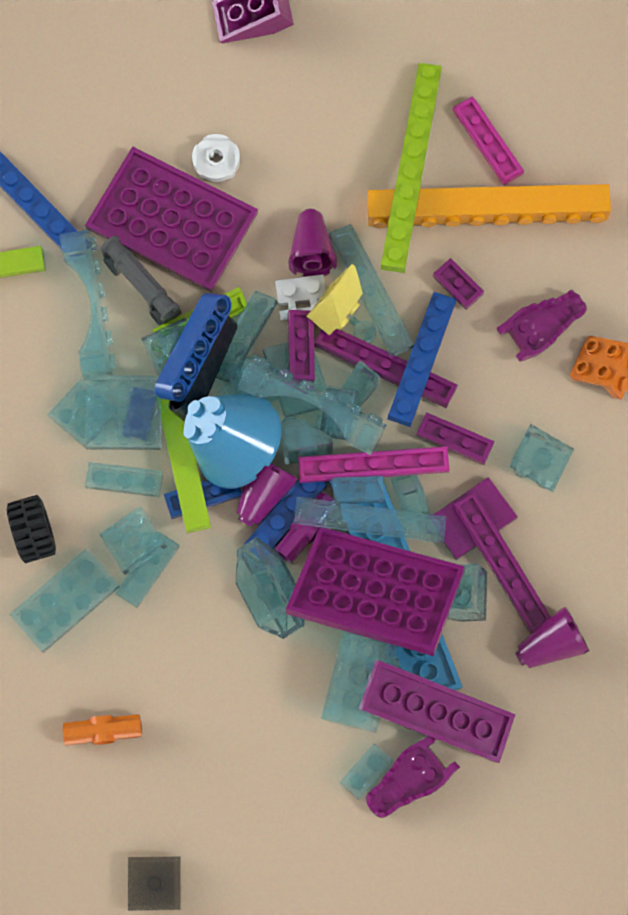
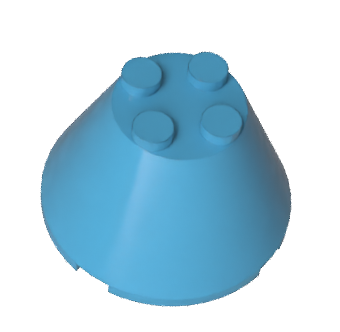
[183,393,281,489]

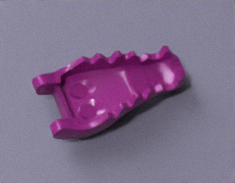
[497,290,587,362]
[366,736,460,818]

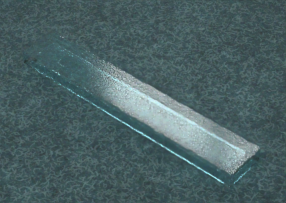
[329,224,414,357]

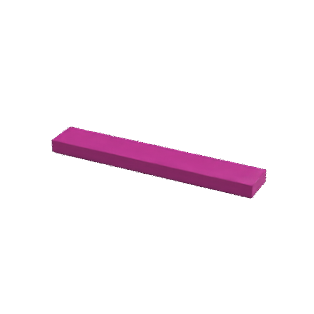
[298,446,450,483]

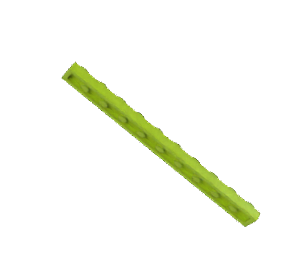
[380,63,442,273]

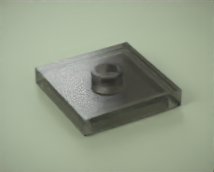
[128,856,181,911]

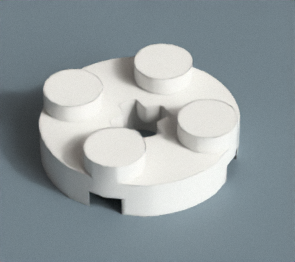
[192,134,240,182]

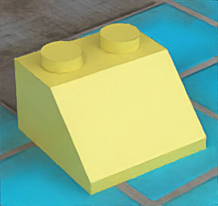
[307,264,363,335]

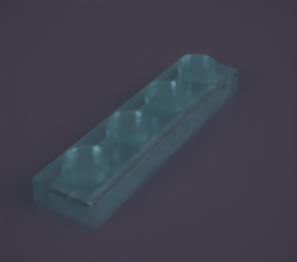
[216,290,278,384]

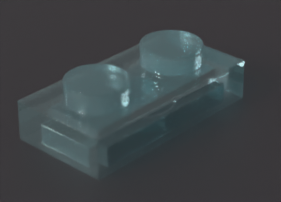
[340,744,393,800]

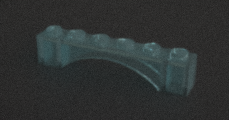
[59,230,117,381]
[237,357,387,455]

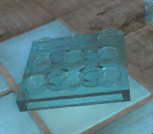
[86,375,161,450]

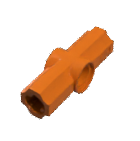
[63,714,142,746]

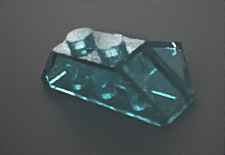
[236,537,305,639]

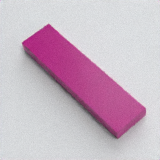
[452,96,524,186]

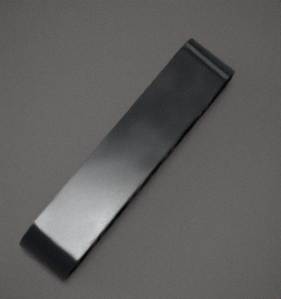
[168,315,238,422]

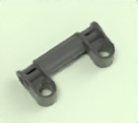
[101,235,182,326]

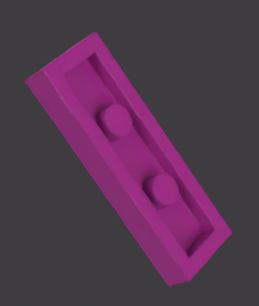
[287,310,315,383]
[416,412,495,465]

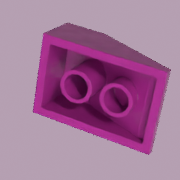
[212,0,294,44]

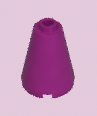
[288,208,337,277]
[236,463,298,527]
[515,607,590,668]

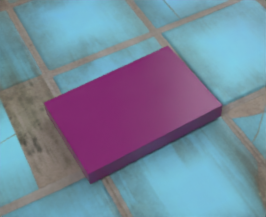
[427,477,518,560]

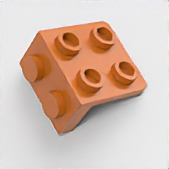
[570,336,628,400]

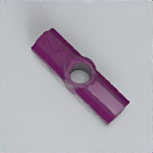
[275,492,338,564]

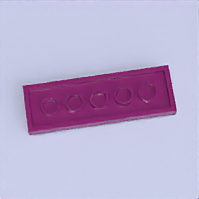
[359,660,516,763]

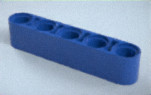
[155,293,232,402]

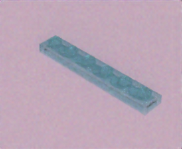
[293,497,446,543]

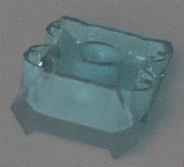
[509,424,574,492]

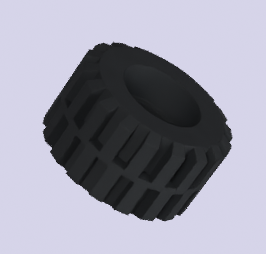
[6,495,56,564]

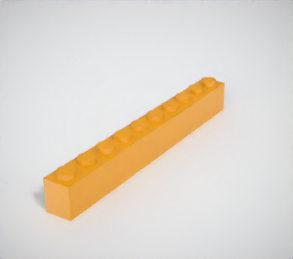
[367,184,611,228]

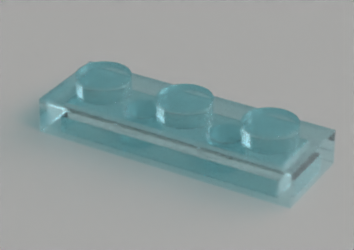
[85,462,163,497]
[116,531,180,608]

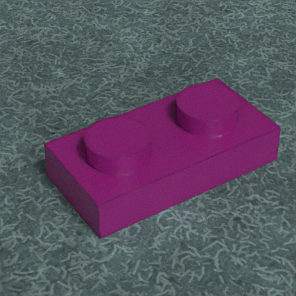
[433,258,484,310]

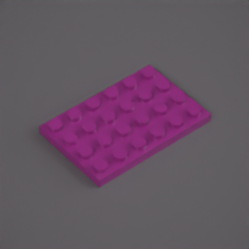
[85,146,258,293]
[286,527,465,656]

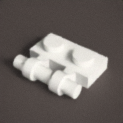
[275,275,326,320]

